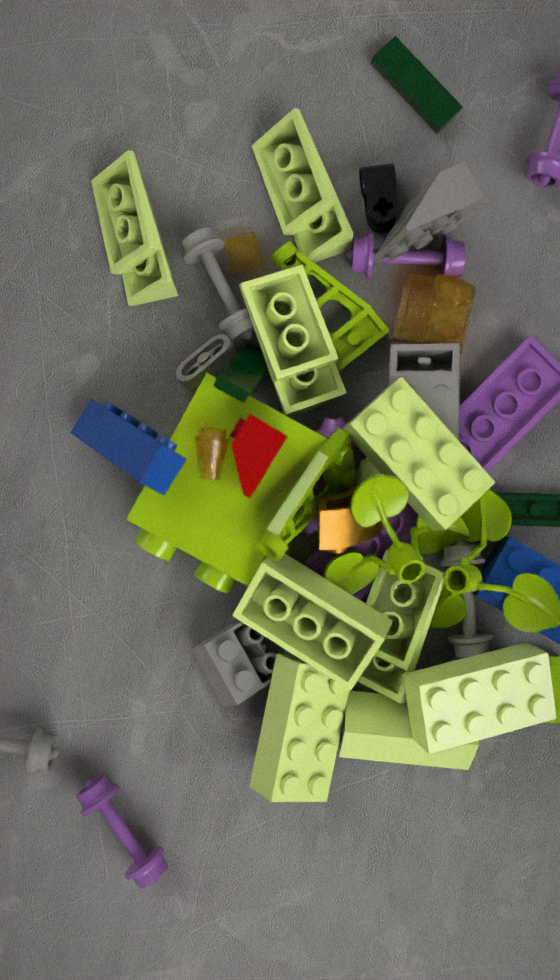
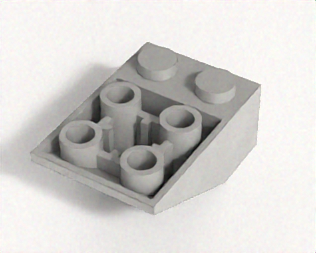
[373,161,485,263]
[389,343,461,441]
[191,620,293,707]

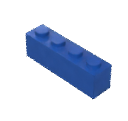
[70,399,187,496]

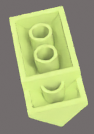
[251,108,354,263]
[91,150,178,306]
[239,265,347,416]
[357,550,445,704]
[338,690,479,770]

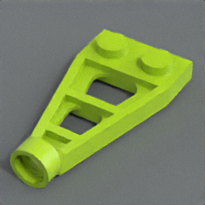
[271,241,390,372]
[257,428,357,561]

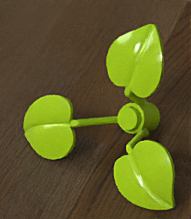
[324,474,470,595]
[429,488,560,633]

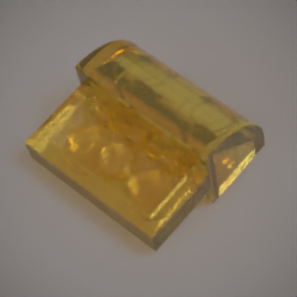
[392,274,476,354]

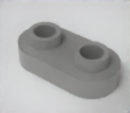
[176,334,236,389]

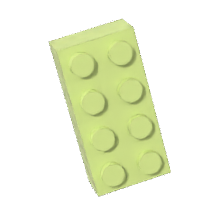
[342,377,495,531]
[232,554,393,691]
[403,642,557,754]
[249,653,349,802]

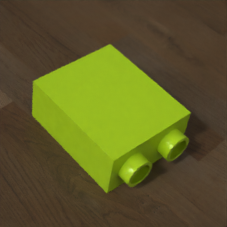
[126,373,328,594]

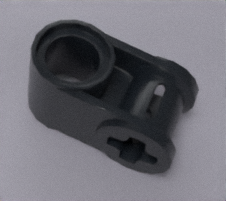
[359,163,398,233]

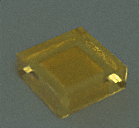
[223,232,263,274]

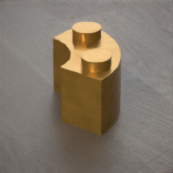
[318,484,383,553]

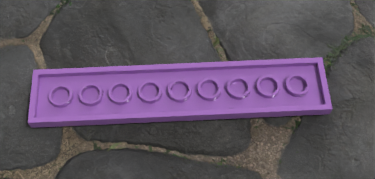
[301,335,560,600]

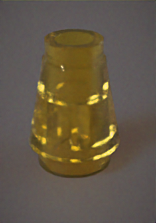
[194,427,230,480]

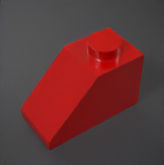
[230,414,287,498]

